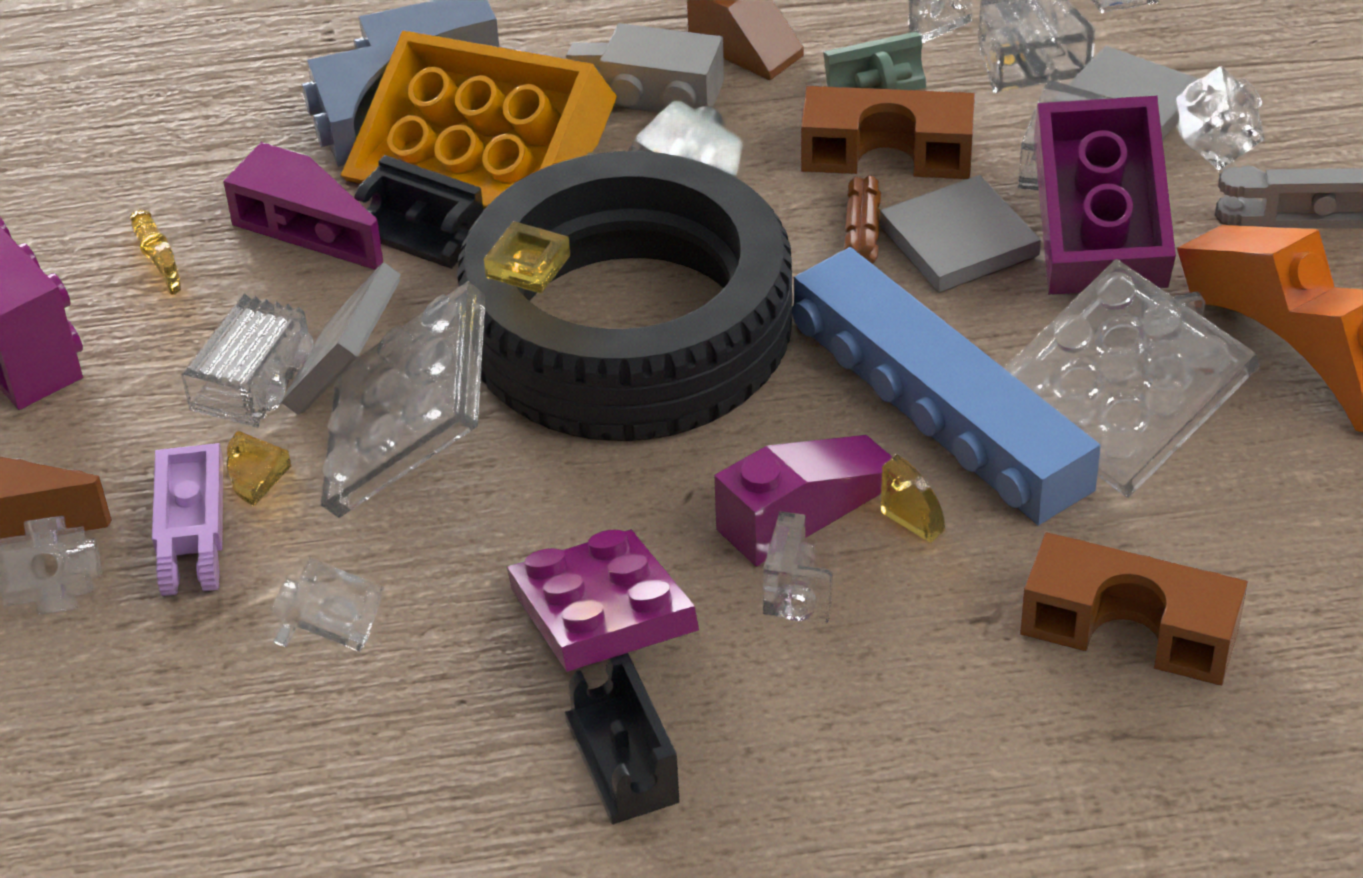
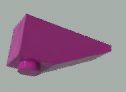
[223,142,383,270]
[714,435,907,567]

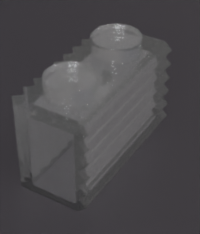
[181,293,314,428]

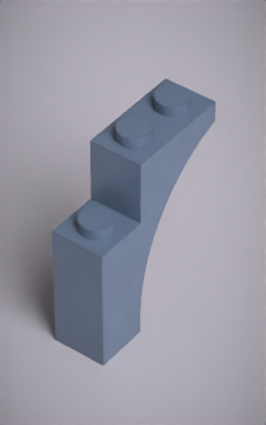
[302,0,499,167]

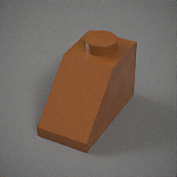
[687,0,804,81]

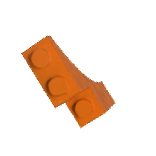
[1177,225,1363,432]

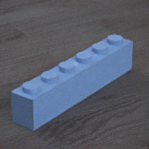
[792,247,1101,526]

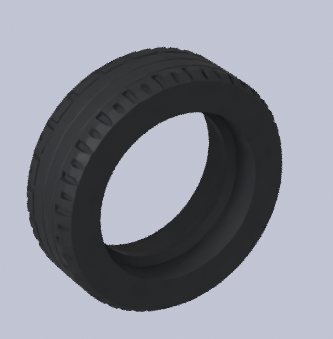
[457,151,792,441]

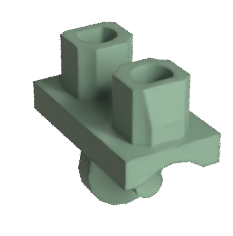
[823,32,927,90]

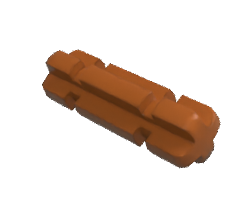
[844,175,881,264]

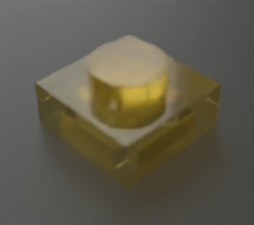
[484,221,570,294]

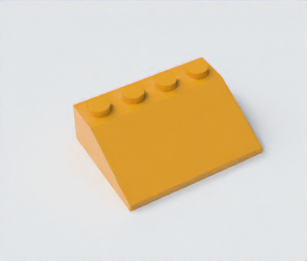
[341,30,617,209]

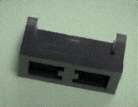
[354,155,484,269]
[565,653,680,825]

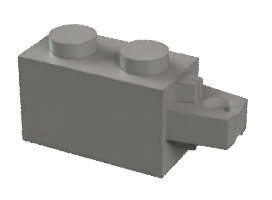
[566,23,724,119]

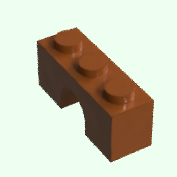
[801,86,975,179]
[1020,532,1248,686]

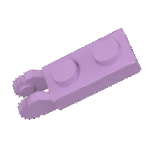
[152,443,223,596]

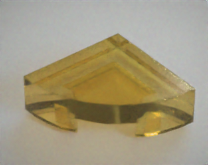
[227,430,292,506]
[881,454,945,543]

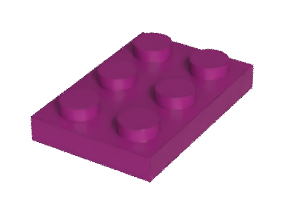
[507,529,699,672]

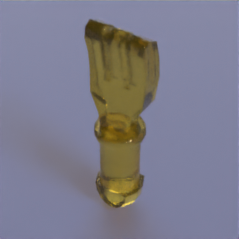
[129,209,181,295]

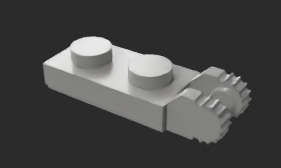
[1215,166,1363,229]

